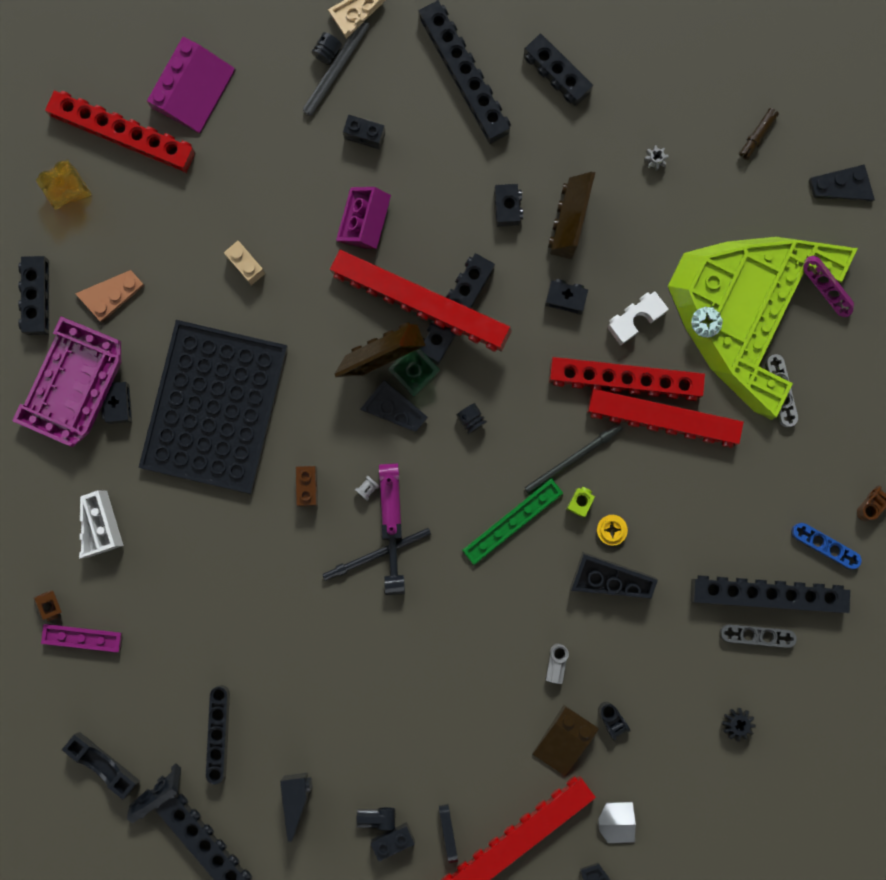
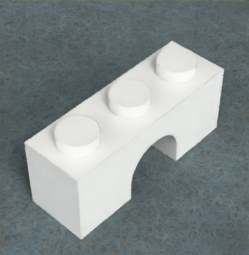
[607,291,669,346]

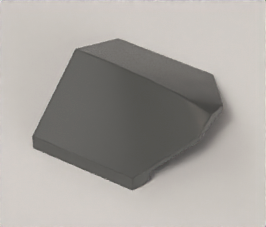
[598,802,635,843]

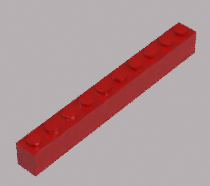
[330,250,512,352]
[441,776,596,880]

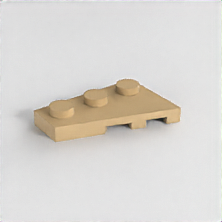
[328,0,386,39]

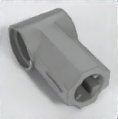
[546,644,569,684]

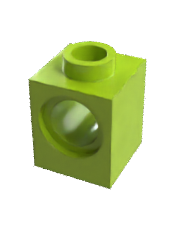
[566,487,595,518]

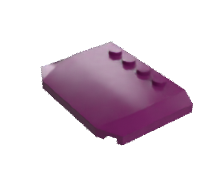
[12,316,121,447]

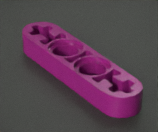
[803,256,854,317]

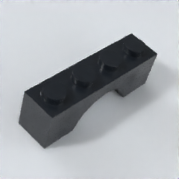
[62,732,140,800]

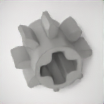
[644,145,668,171]

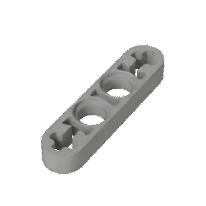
[765,354,798,427]

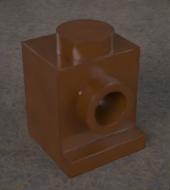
[33,590,62,622]

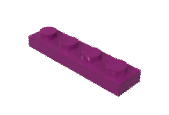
[41,624,122,652]

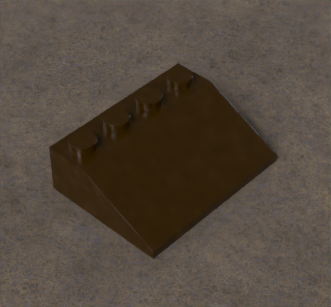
[548,171,596,259]
[335,322,426,377]

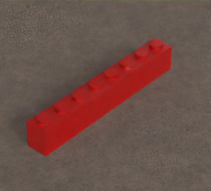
[587,389,744,448]

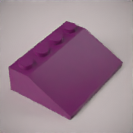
[147,36,236,133]

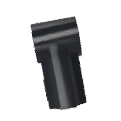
[357,807,396,830]

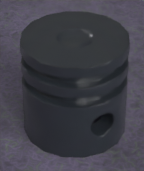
[311,32,342,64]
[456,403,487,434]

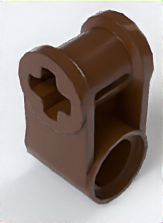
[857,485,886,521]

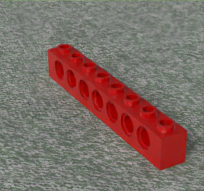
[45,90,195,173]
[549,357,705,401]

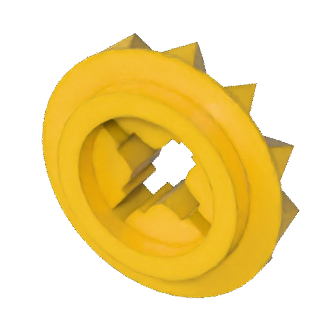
[597,515,628,546]

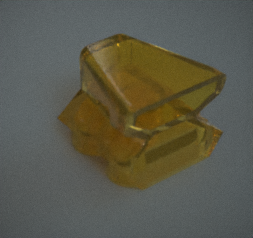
[36,159,92,210]

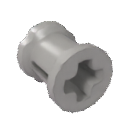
[355,475,380,501]

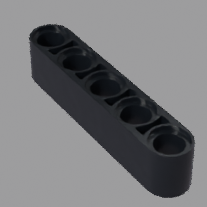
[206,685,230,785]

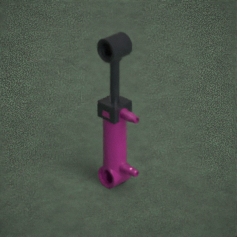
[379,463,405,595]

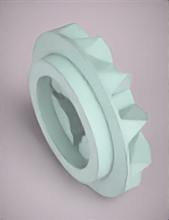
[691,306,723,337]

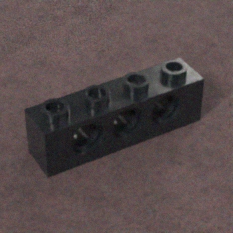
[523,33,593,106]
[18,256,49,335]

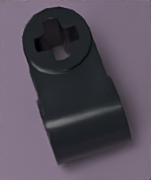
[598,702,631,741]

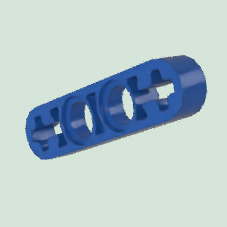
[791,523,862,569]

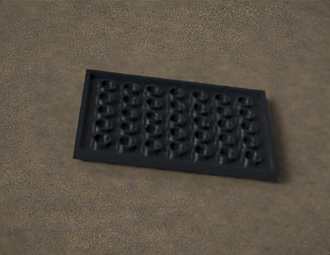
[138,320,288,494]

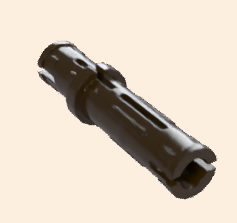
[739,108,779,160]

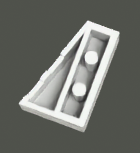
[79,490,124,558]

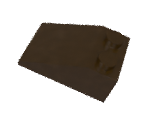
[532,705,599,776]

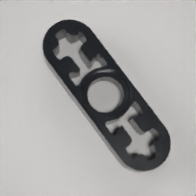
[439,804,458,863]

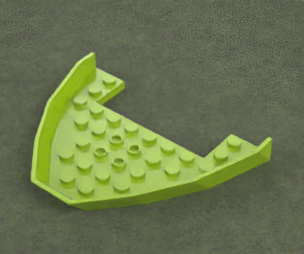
[668,237,858,420]

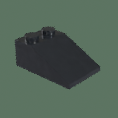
[280,772,313,842]

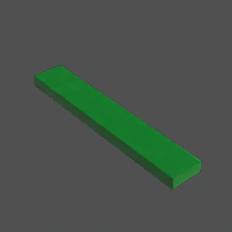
[462,478,563,565]

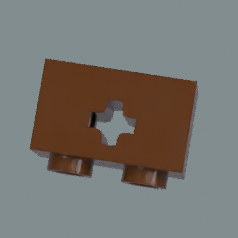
[296,466,318,507]

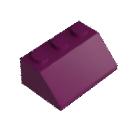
[336,187,391,249]

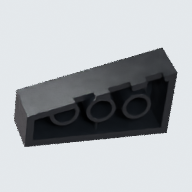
[570,552,658,598]

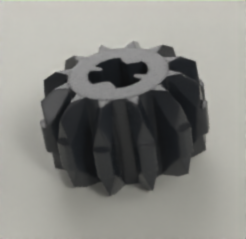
[721,708,756,742]

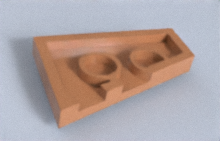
[75,270,144,323]

